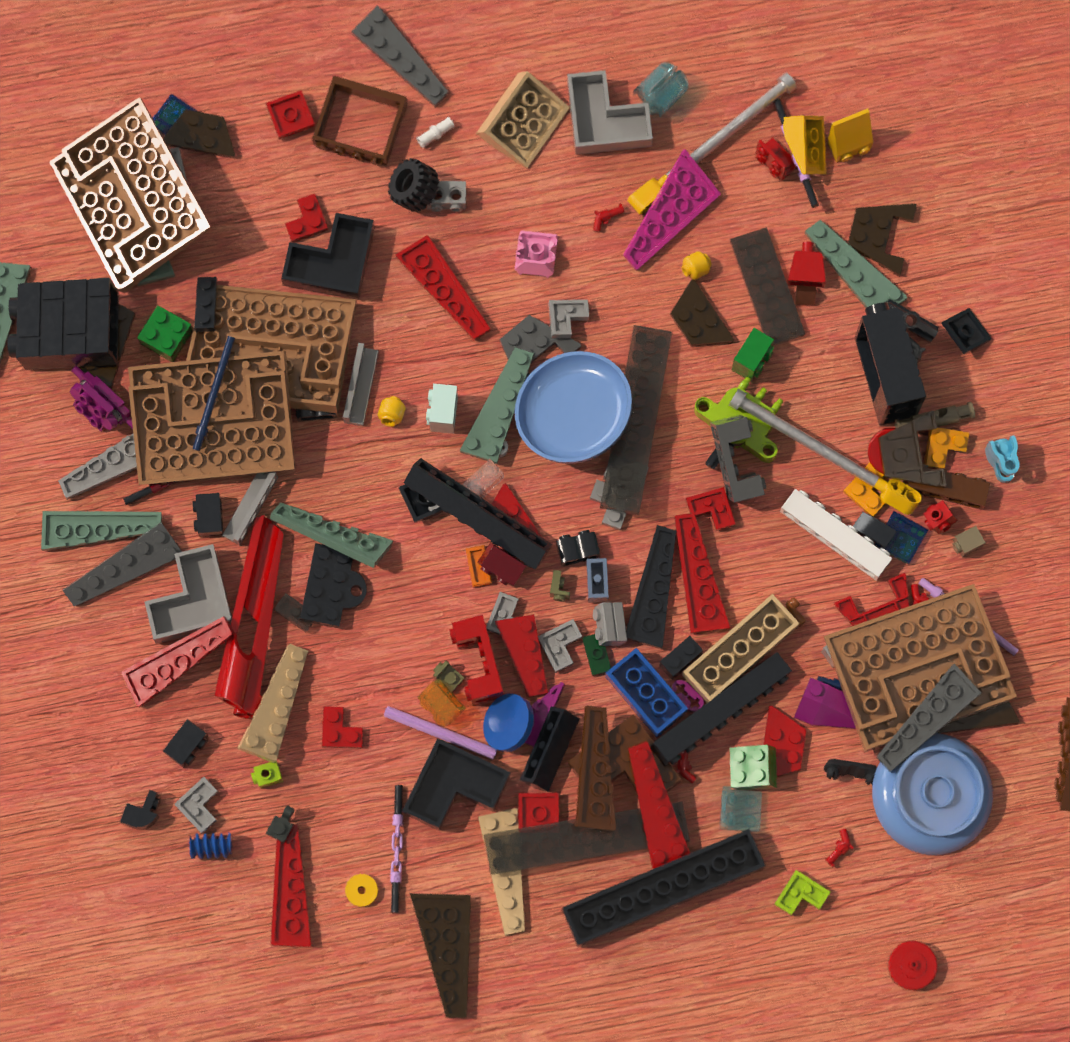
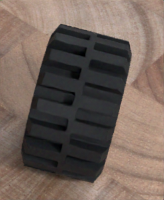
[388,158,439,212]

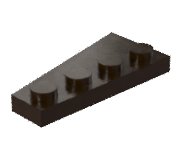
[79,304,135,389]

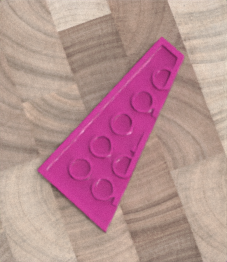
[623,149,721,270]

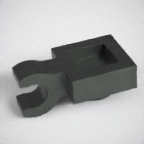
[266,805,295,843]

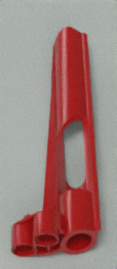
[214,515,284,719]

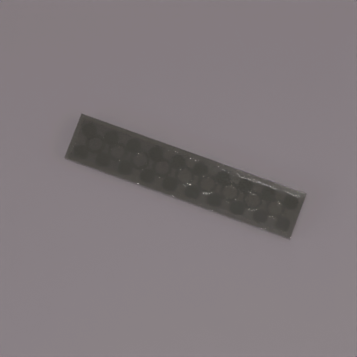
[600,325,672,515]
[483,801,690,875]

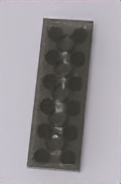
[730,227,805,346]

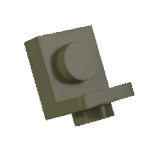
[550,570,570,602]
[433,660,465,694]

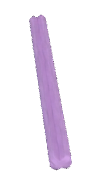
[384,706,497,759]

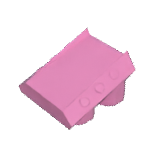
[515,231,558,278]

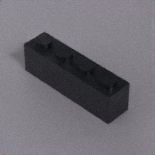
[520,706,580,792]

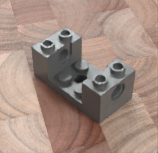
[710,415,766,503]

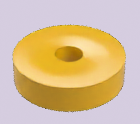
[345,874,378,907]

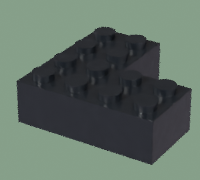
[281,213,375,300]
[402,738,511,831]

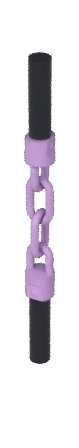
[774,99,819,208]
[390,785,403,914]

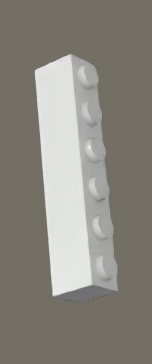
[780,489,892,581]

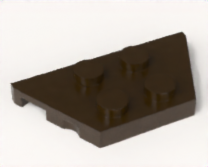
[163,109,235,159]
[670,279,734,347]

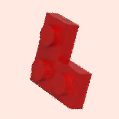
[285,193,328,243]
[686,487,735,531]
[322,707,363,748]

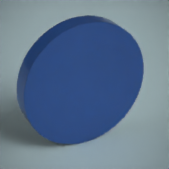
[483,693,534,752]

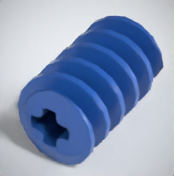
[189,833,232,859]

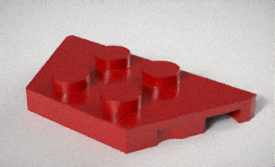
[492,483,542,552]
[763,705,806,777]

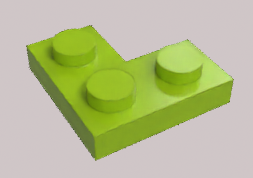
[774,870,830,915]

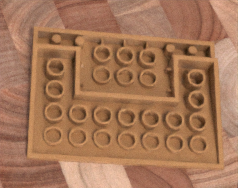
[50,97,212,293]
[186,285,356,413]
[128,351,295,485]
[824,584,1017,752]

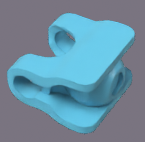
[985,435,1020,483]

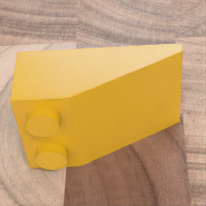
[827,109,873,163]
[783,116,826,174]

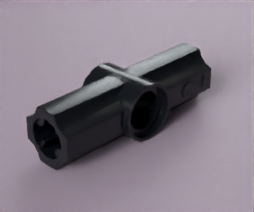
[886,299,939,343]

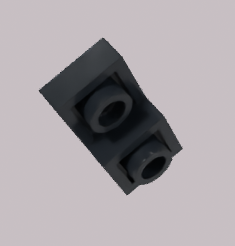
[853,512,897,549]

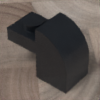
[120,790,161,830]

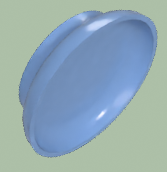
[515,351,632,464]
[872,733,993,855]

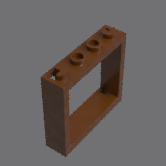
[312,75,407,166]

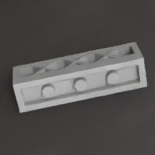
[343,343,379,427]
[222,471,278,546]

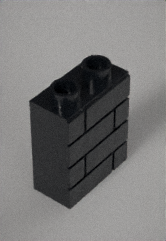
[7,278,119,370]
[854,302,926,426]

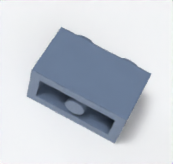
[586,558,609,603]

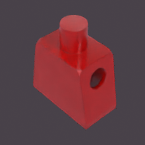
[787,241,826,288]

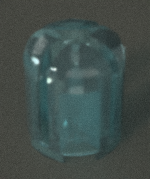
[633,62,688,118]

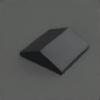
[941,308,992,354]
[398,484,443,523]

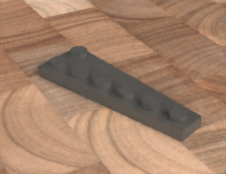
[352,5,448,107]
[63,522,182,606]
[877,663,981,773]

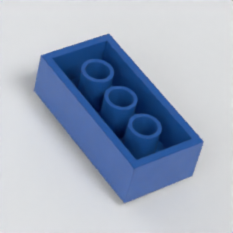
[605,648,688,738]

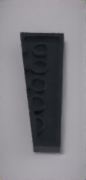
[626,525,676,649]

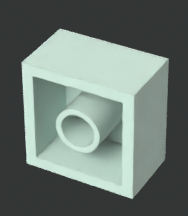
[426,383,458,434]

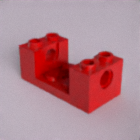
[449,615,503,706]

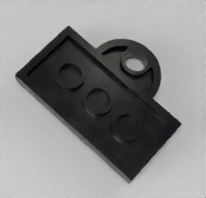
[300,543,367,628]

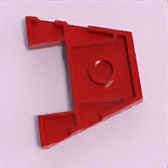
[834,573,909,626]

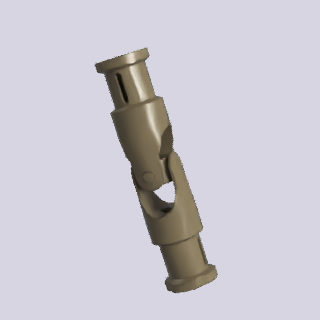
[894,402,975,432]

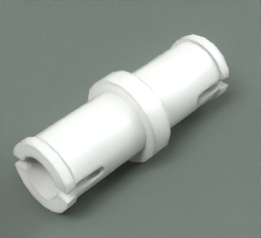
[416,117,455,148]

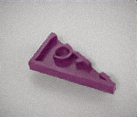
[524,682,565,747]

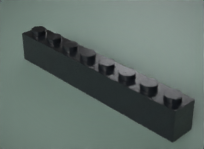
[404,458,553,570]
[650,652,792,766]

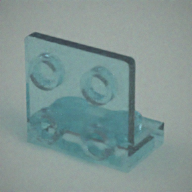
[719,786,762,832]

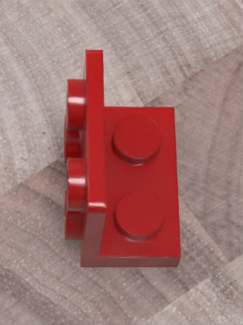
[755,137,797,181]

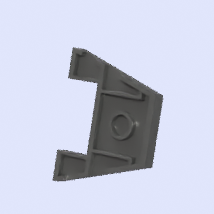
[500,315,582,379]

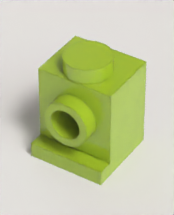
[251,761,283,789]

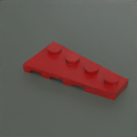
[495,614,548,697]

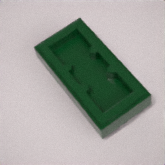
[582,634,611,676]

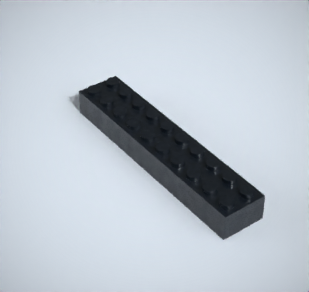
[562,829,765,948]

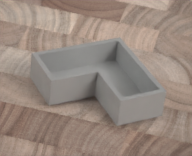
[567,70,653,155]
[145,544,232,644]

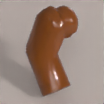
[786,597,806,627]

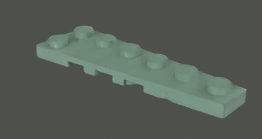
[805,220,908,308]

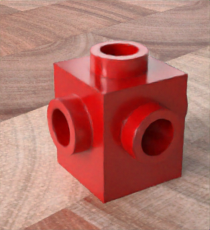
[923,500,958,534]

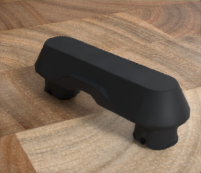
[824,759,877,786]

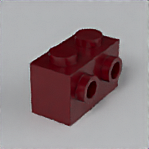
[478,542,526,586]

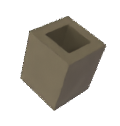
[952,526,985,557]

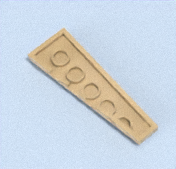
[238,644,308,763]
[478,808,525,936]

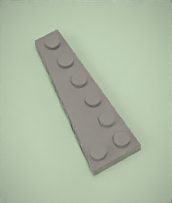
[58,434,137,500]

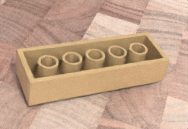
[682,594,799,703]

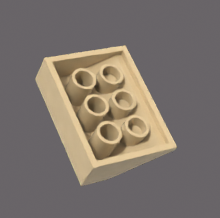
[476,71,570,168]

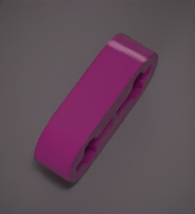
[671,680,704,713]

